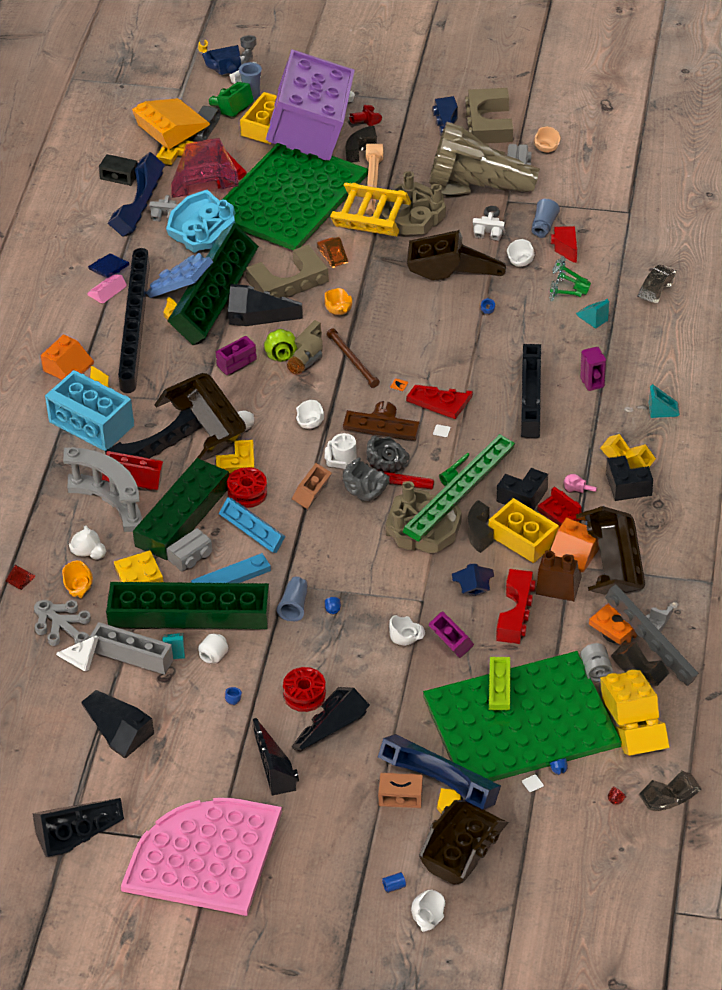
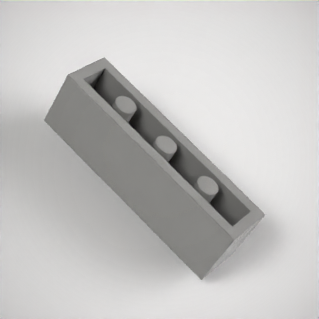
[90,622,173,675]

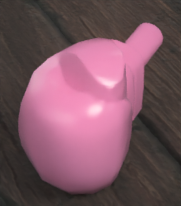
[564,474,597,493]

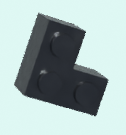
[606,456,653,501]
[496,468,548,510]

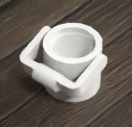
[325,433,357,469]

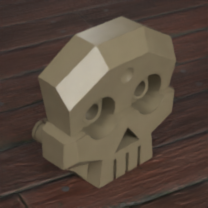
[375,171,446,235]
[386,481,462,553]

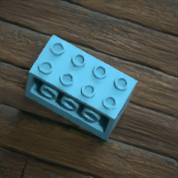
[45,370,134,451]

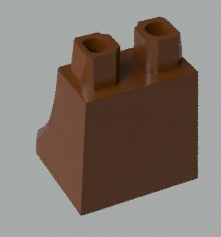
[536,550,582,602]

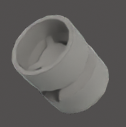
[581,643,613,682]

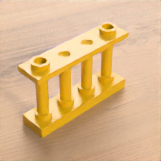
[330,183,411,236]

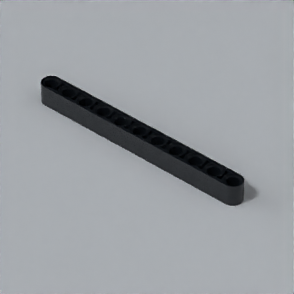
[118,248,150,393]

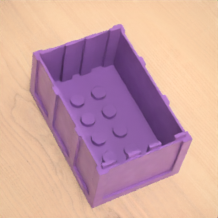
[265,49,355,161]

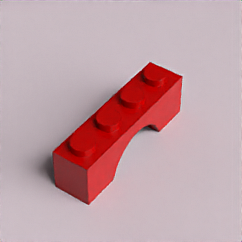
[496,569,536,644]

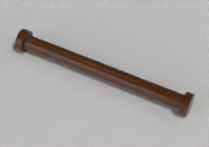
[326,328,380,388]

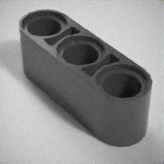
[188,105,221,143]

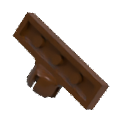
[343,401,420,441]

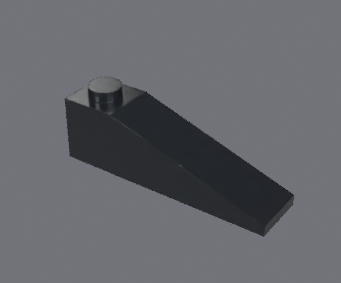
[228,284,303,326]
[291,687,370,750]
[81,690,154,758]
[253,718,299,796]
[32,798,124,857]

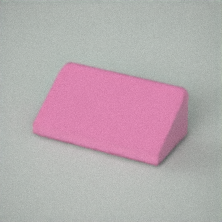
[87,275,127,303]

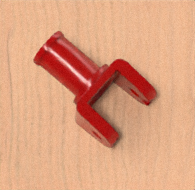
[349,105,382,126]

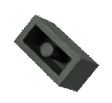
[99,154,138,186]

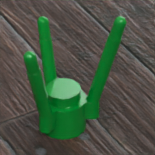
[439,453,469,486]

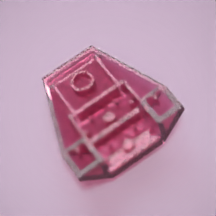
[171,138,239,198]

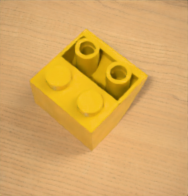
[615,718,669,755]

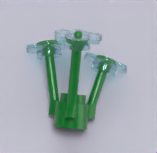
[549,256,591,301]

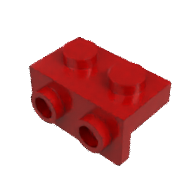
[537,487,582,527]

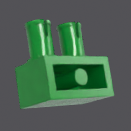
[209,82,254,117]

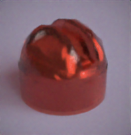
[608,786,627,805]

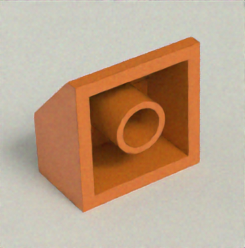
[41,334,94,380]
[550,518,600,572]

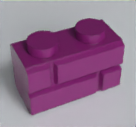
[216,336,257,375]
[580,347,606,391]
[428,611,474,658]

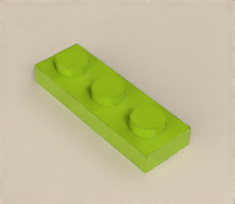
[489,657,510,710]

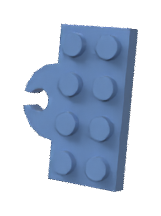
[146,253,213,298]

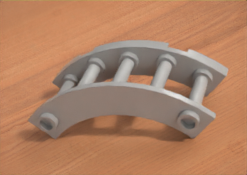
[63,447,142,532]

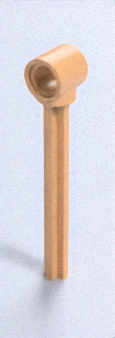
[365,143,383,216]

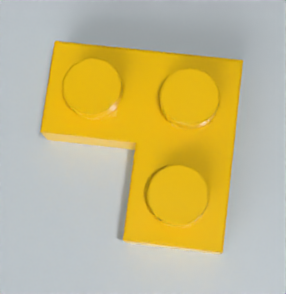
[156,140,200,165]
[216,440,255,473]

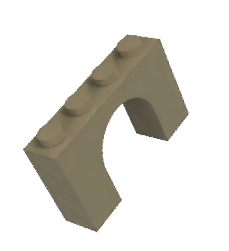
[465,88,513,144]
[246,244,329,298]

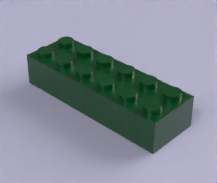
[133,458,229,560]

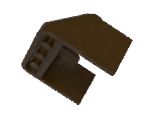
[154,373,246,461]
[576,506,645,595]

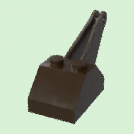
[407,230,506,281]

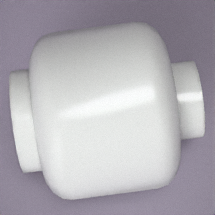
[198,634,228,664]

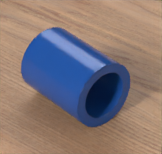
[382,872,406,893]

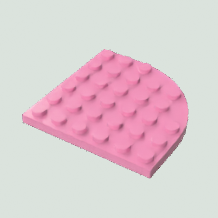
[121,798,282,916]

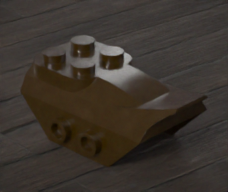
[419,800,509,884]

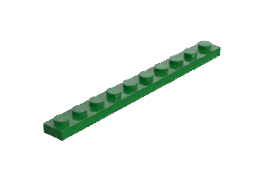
[403,434,515,542]

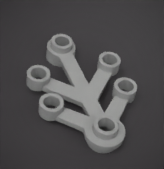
[34,600,91,646]

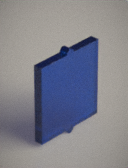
[88,253,129,278]

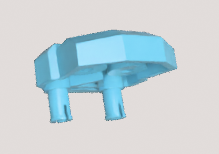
[166,190,236,253]

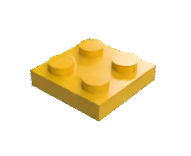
[113,550,164,582]

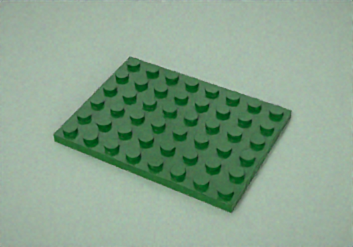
[210,143,368,250]
[423,651,622,782]

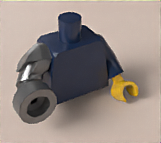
[198,35,257,75]

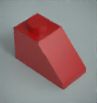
[551,226,577,263]

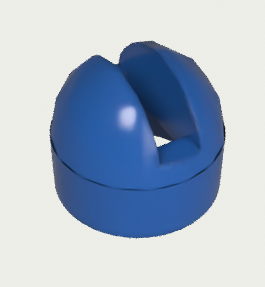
[481,298,495,314]
[325,597,341,614]
[225,687,242,705]
[550,758,568,775]

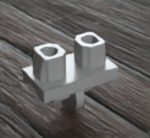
[149,195,178,222]

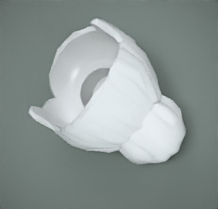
[69,525,107,560]

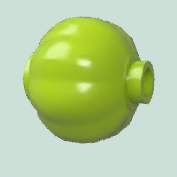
[264,329,297,362]

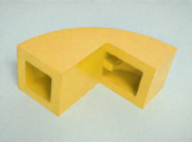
[600,434,656,469]

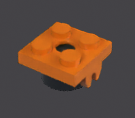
[589,603,637,645]

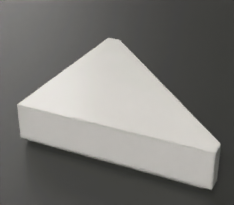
[56,636,99,671]

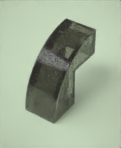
[345,126,377,163]
[637,264,677,303]
[468,500,494,553]
[611,642,669,686]
[639,770,702,811]

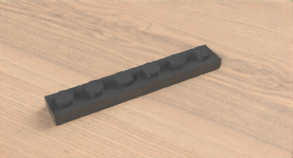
[605,584,699,686]

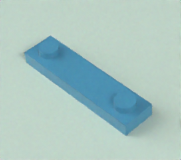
[219,497,286,553]
[191,553,271,583]

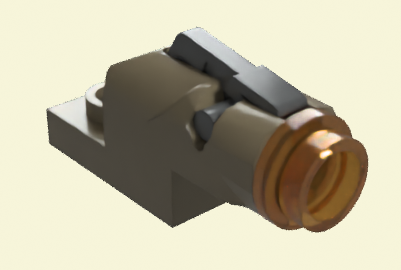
[287,320,323,374]

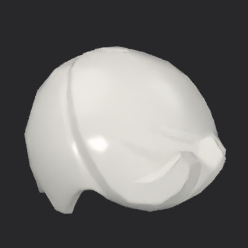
[389,615,425,646]
[411,890,445,932]

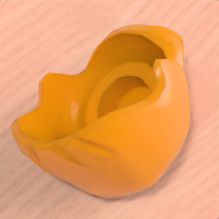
[325,288,353,315]
[62,560,93,599]

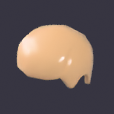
[534,126,561,153]

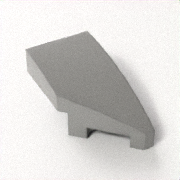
[646,606,674,632]

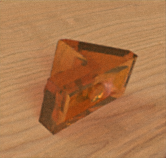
[317,237,348,268]

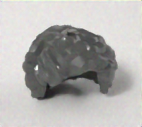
[366,435,410,473]
[342,457,390,501]

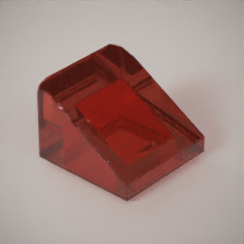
[5,564,35,590]

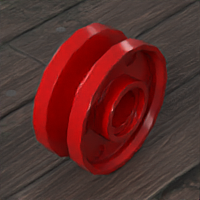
[227,467,267,508]
[283,667,326,712]

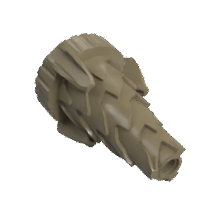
[429,122,540,195]

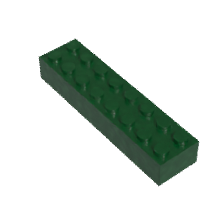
[167,223,259,345]
[106,582,270,629]

